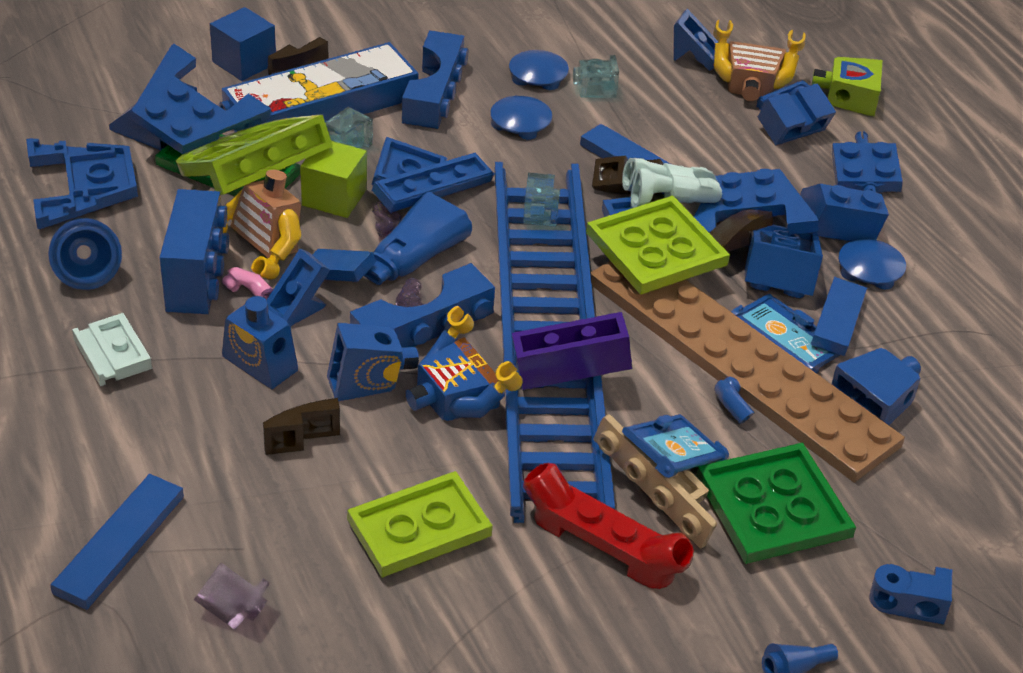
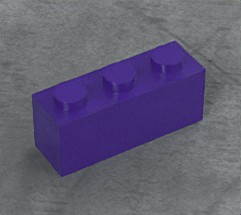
[512,312,633,390]

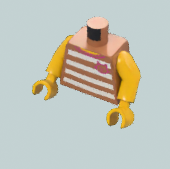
[713,20,806,101]
[223,169,301,280]

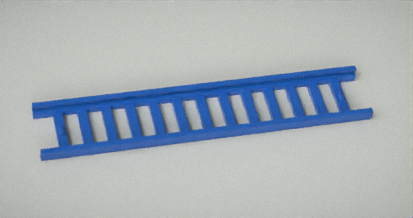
[494,162,615,523]

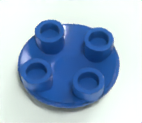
[509,50,569,90]
[491,96,552,140]
[839,239,906,290]

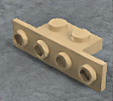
[593,414,717,549]

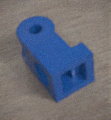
[869,564,952,625]

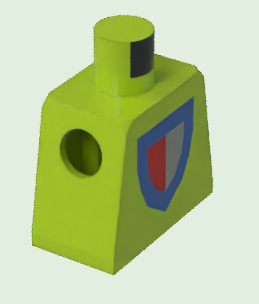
[811,57,883,116]

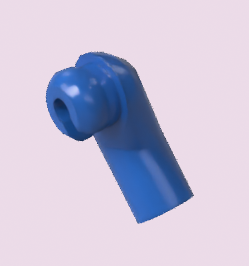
[714,377,755,424]

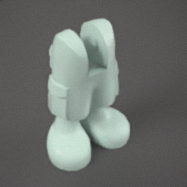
[622,158,722,208]

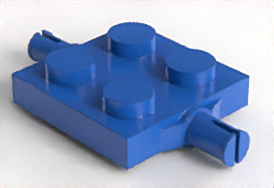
[832,131,903,193]

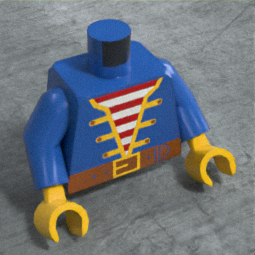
[406,306,523,421]

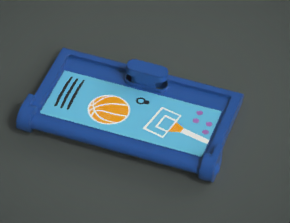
[731,293,840,374]
[622,414,729,478]

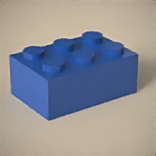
[159,189,229,314]

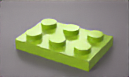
[347,471,493,578]

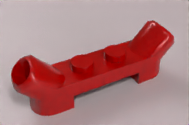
[523,463,694,589]

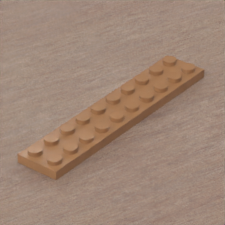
[590,261,905,483]

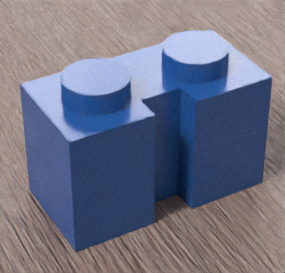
[757,83,836,146]

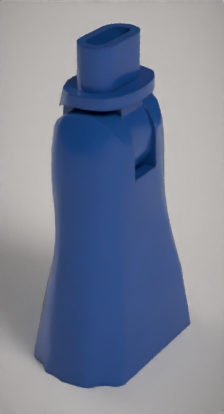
[364,192,472,285]

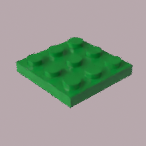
[696,443,856,564]

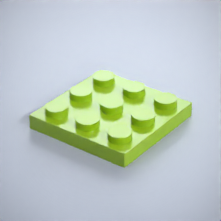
[586,196,730,295]

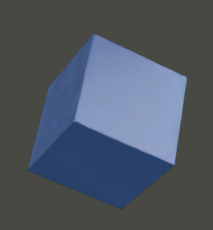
[209,7,276,81]

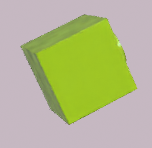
[300,141,367,218]

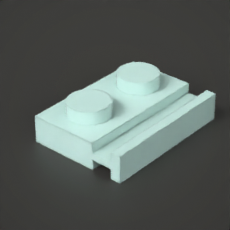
[72,313,152,386]

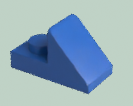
[674,8,718,71]
[267,249,330,326]

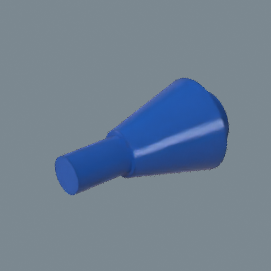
[762,643,838,673]

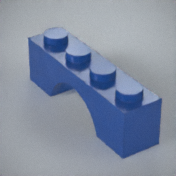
[402,30,469,129]
[350,263,495,347]

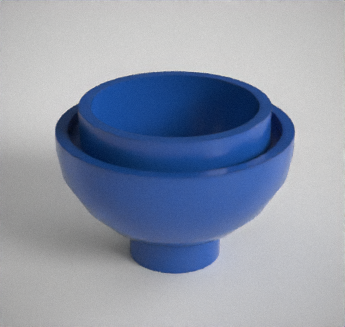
[48,218,122,290]

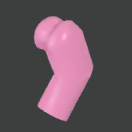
[222,267,273,300]

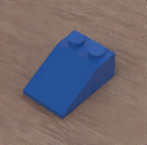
[744,225,823,298]

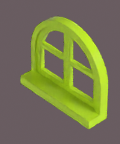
[176,115,333,195]

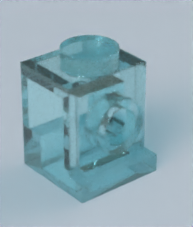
[573,55,619,98]
[325,107,373,148]
[523,172,560,227]

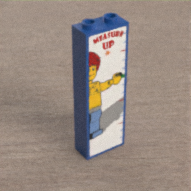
[219,42,419,132]

